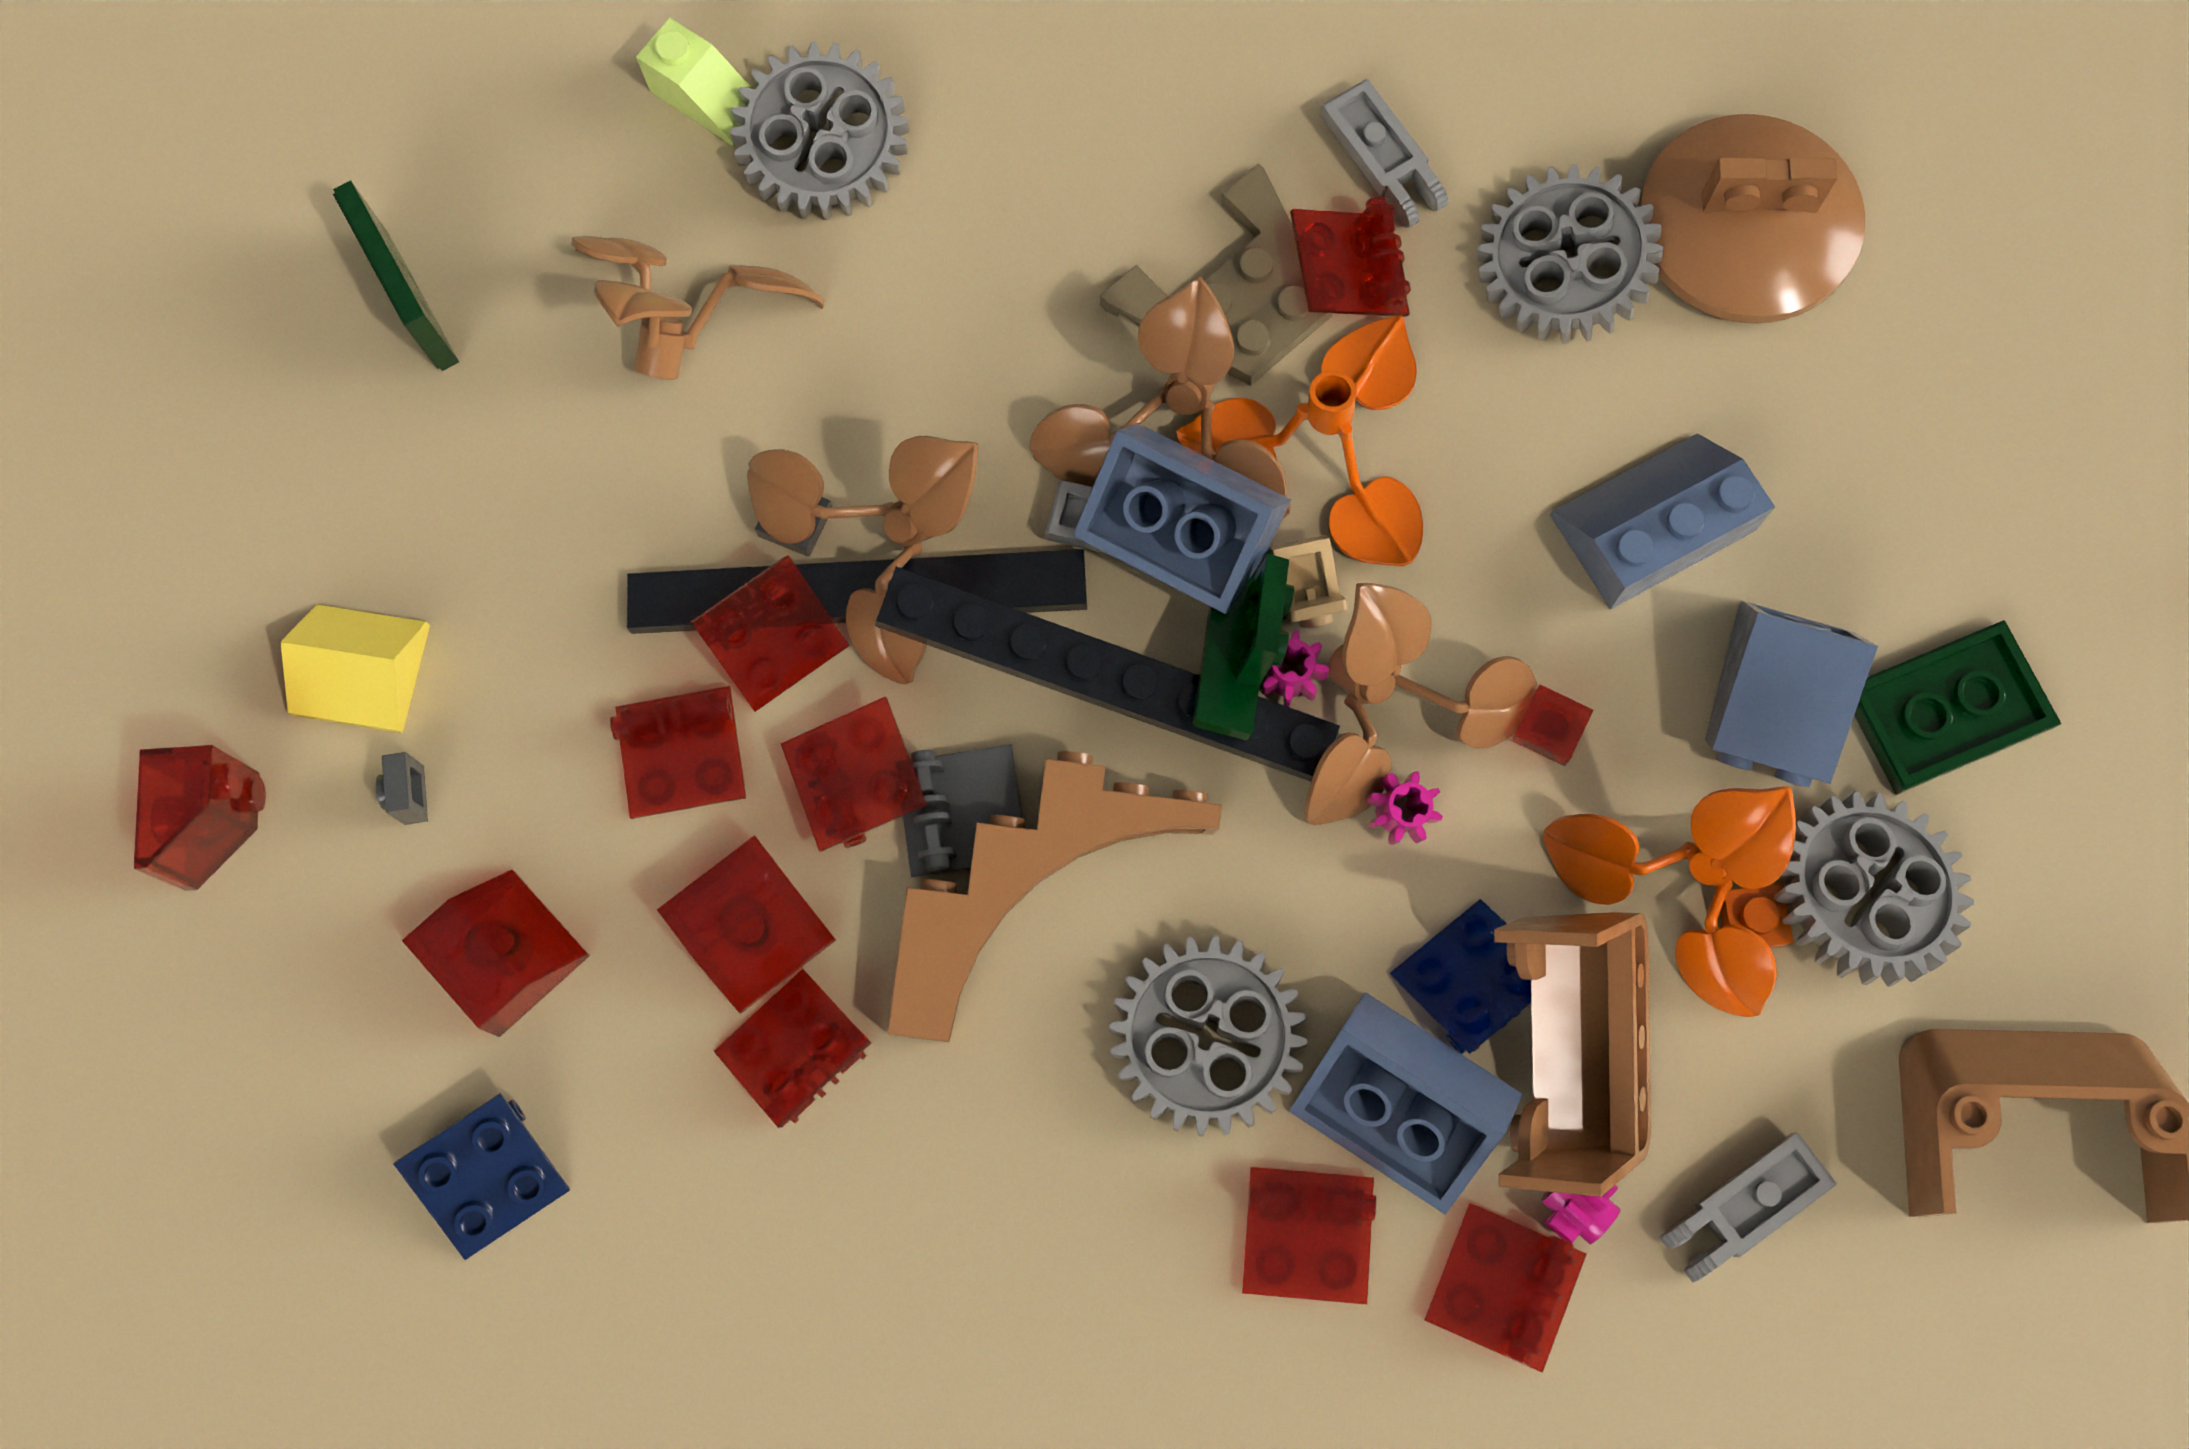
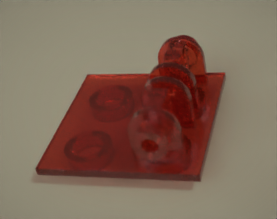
[1290,196,1411,317]
[691,555,849,712]
[610,686,747,819]
[781,696,927,852]
[714,969,872,1128]
[1242,1167,1376,1305]
[1424,1203,1587,1373]

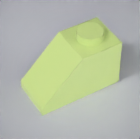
[636,17,753,147]

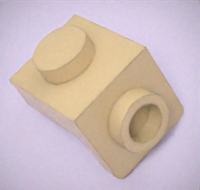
[1270,535,1348,628]

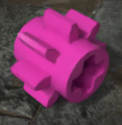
[1261,630,1329,707]
[1365,771,1443,845]
[1541,1185,1621,1244]

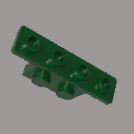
[1193,547,1294,740]

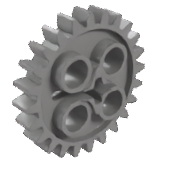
[730,42,909,220]
[1477,164,1663,344]
[1774,792,1974,987]
[1109,936,1308,1137]

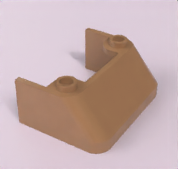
[1494,912,1651,1197]
[1899,1029,2189,1223]

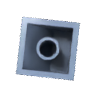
[1705,600,1878,787]

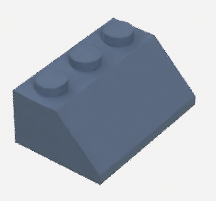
[1073,424,1291,614]
[1550,433,1775,610]
[1289,992,1523,1215]

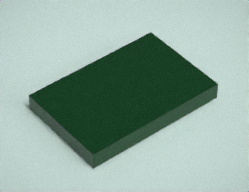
[333,180,459,371]
[1854,620,2062,795]

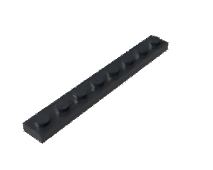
[875,566,1340,782]

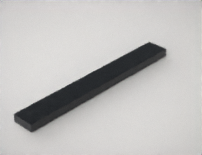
[627,549,1087,634]

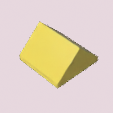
[281,604,430,733]

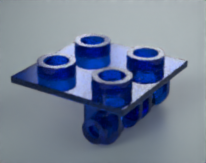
[1390,899,1531,1054]

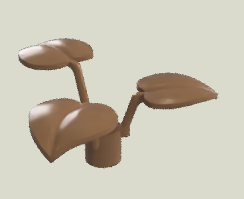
[571,236,824,380]
[1029,277,1291,518]
[747,436,978,684]
[1304,583,1538,825]

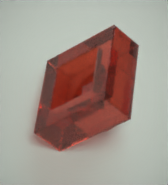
[1511,684,1594,766]

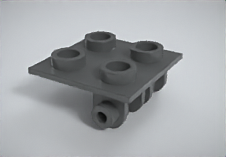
[896,744,1022,878]

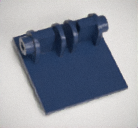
[393,1092,570,1260]

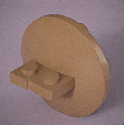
[1638,114,1865,323]

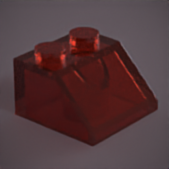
[134,745,266,891]
[657,835,836,1014]
[402,869,590,1037]

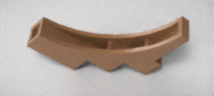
[888,751,1222,1042]

